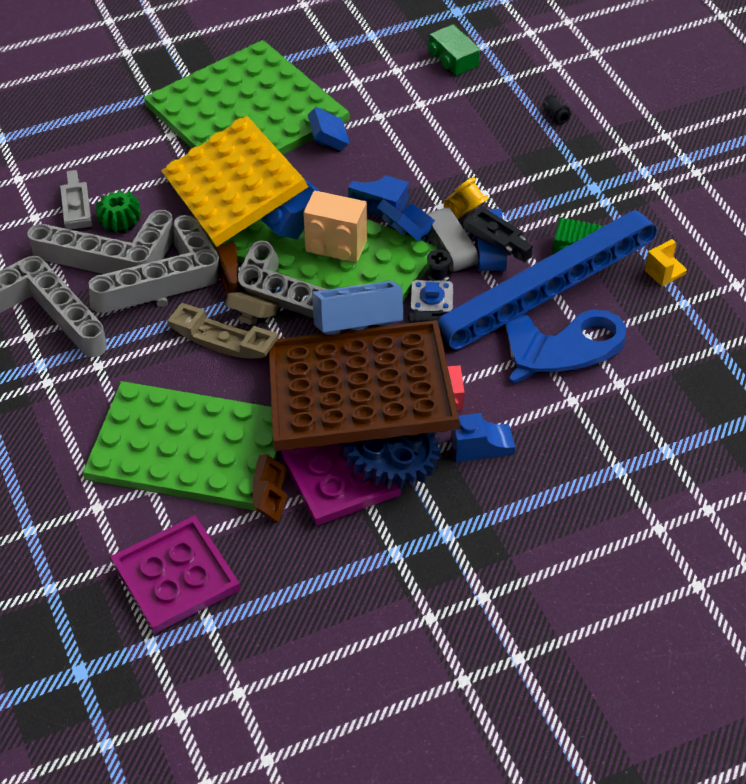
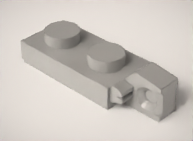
[60,170,92,230]

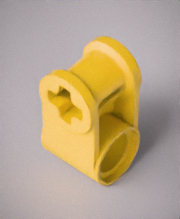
[443,177,489,219]

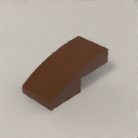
[253,454,288,523]

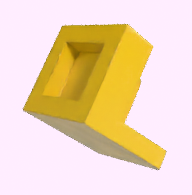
[645,239,687,286]

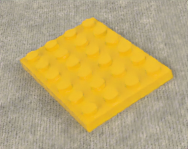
[161,116,308,247]

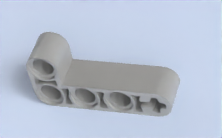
[238,240,328,319]

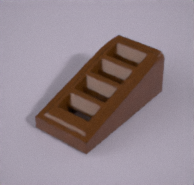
[215,242,238,296]

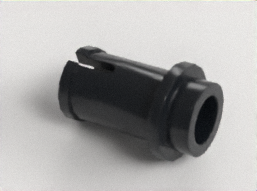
[542,94,571,124]
[409,309,443,323]

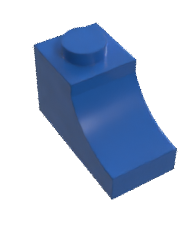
[348,175,409,217]
[261,180,321,240]
[450,413,515,462]

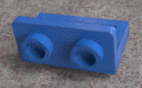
[377,199,435,241]

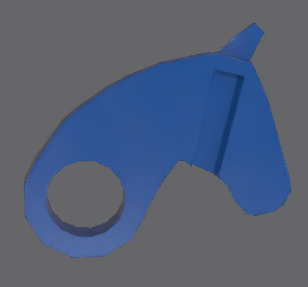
[506,309,626,384]

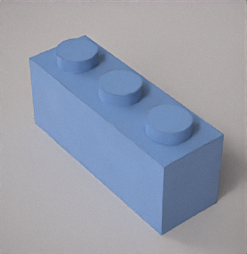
[312,280,403,334]

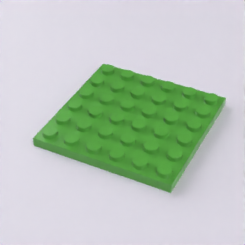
[144,40,350,155]

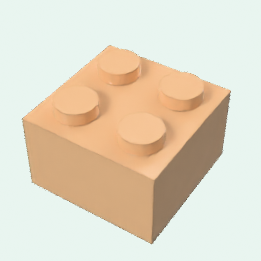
[304,190,367,263]

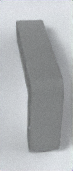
[27,210,174,274]
[88,215,219,313]
[0,256,107,357]

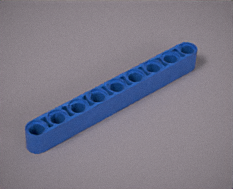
[438,211,658,349]

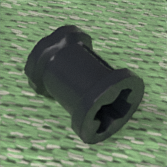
[426,249,451,281]

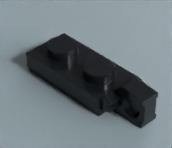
[463,207,533,263]

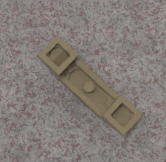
[167,303,279,359]

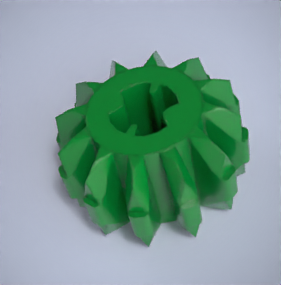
[95,190,141,233]

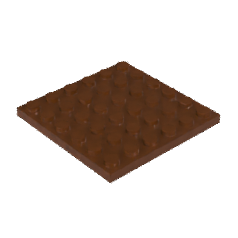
[269,320,460,451]

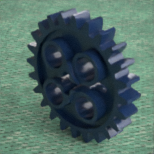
[341,432,441,490]

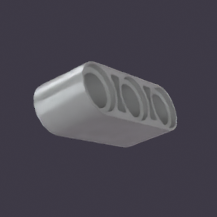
[426,207,479,273]

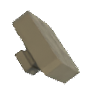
[225,292,279,325]

